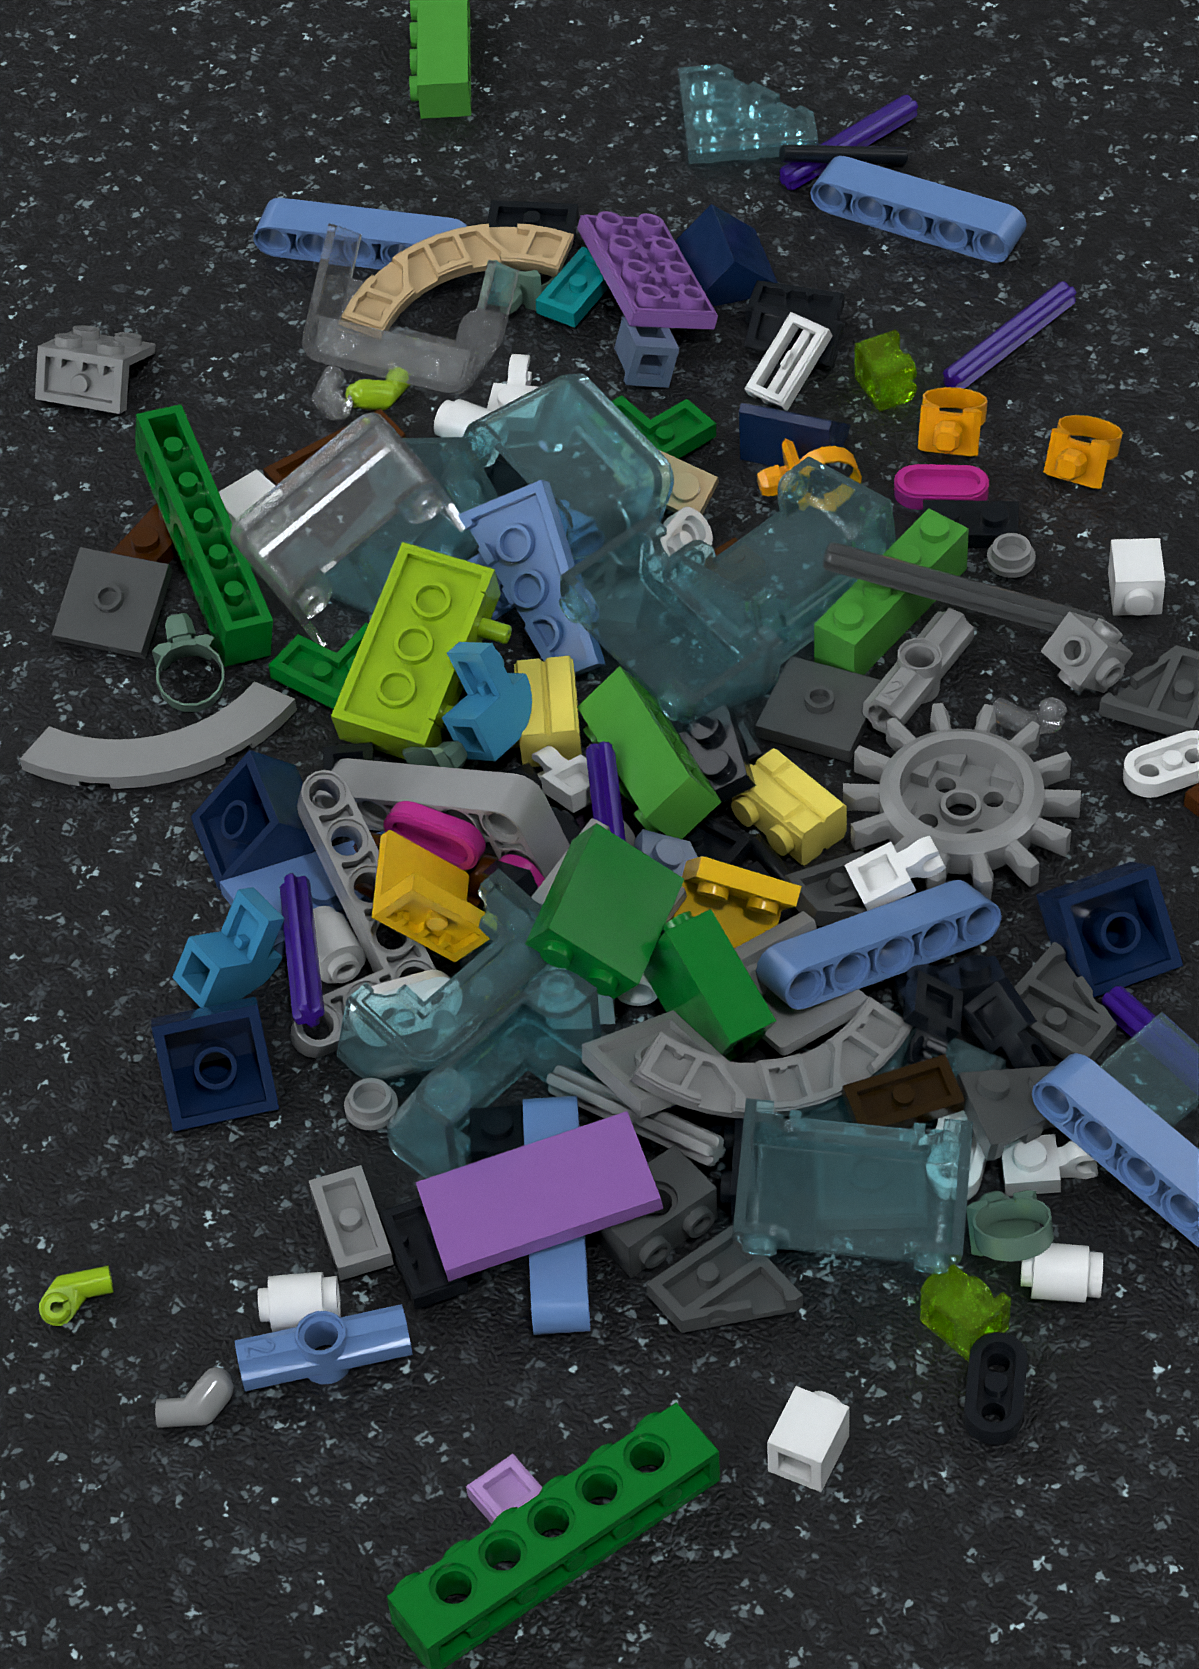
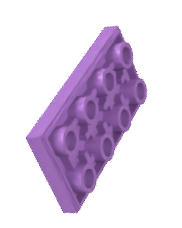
[577,211,718,330]
[416,1111,663,1282]

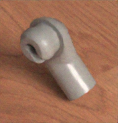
[155,1367,234,1428]

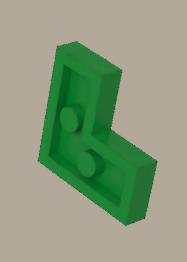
[585,395,716,460]
[268,623,368,709]

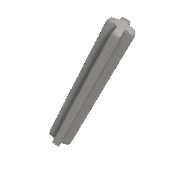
[546,1065,726,1167]

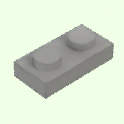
[309,1165,394,1281]

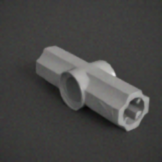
[862,608,974,734]

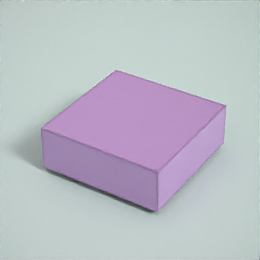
[466,1454,543,1524]

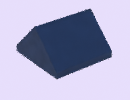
[675,204,778,307]
[739,403,851,478]

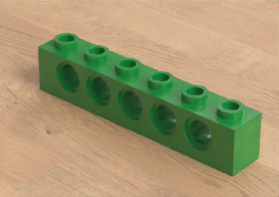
[135,404,273,667]
[387,1402,720,1669]

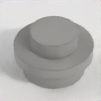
[987,533,1036,578]
[344,1078,399,1130]

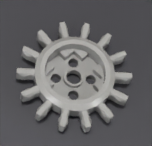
[843,703,1081,900]

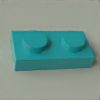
[535,247,609,328]

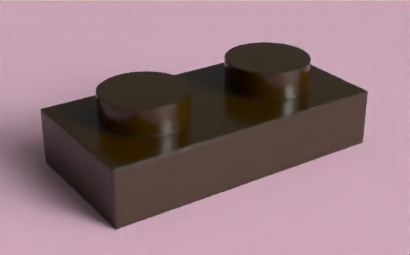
[842,1054,965,1142]

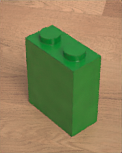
[525,823,684,999]
[644,909,776,1062]

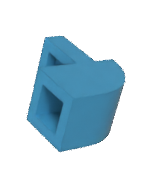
[442,642,532,761]
[172,887,285,1008]

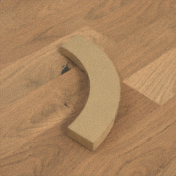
[341,223,574,340]

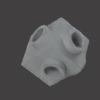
[1041,611,1133,693]

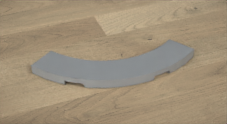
[20,681,297,789]
[629,996,913,1119]

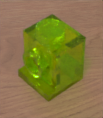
[855,329,917,412]
[920,1263,1011,1363]

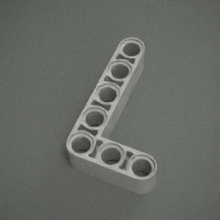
[312,758,570,879]
[290,770,436,1058]

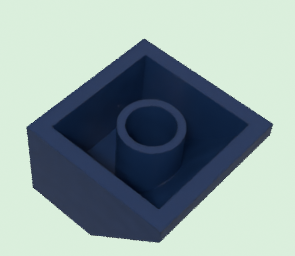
[191,750,315,890]
[1036,862,1183,998]
[151,996,279,1132]

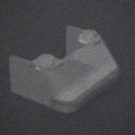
[302,223,519,394]
[230,412,465,647]

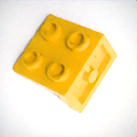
[372,830,497,962]
[670,856,802,948]

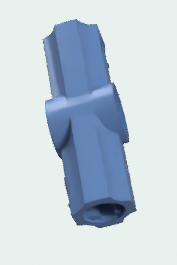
[235,1304,413,1391]

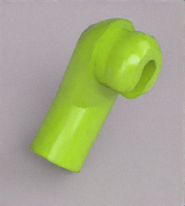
[345,367,413,410]
[39,1265,114,1326]

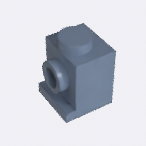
[614,317,679,388]

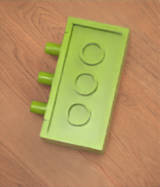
[331,542,512,760]

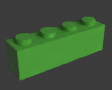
[409,0,471,119]
[814,508,969,675]
[577,666,721,839]

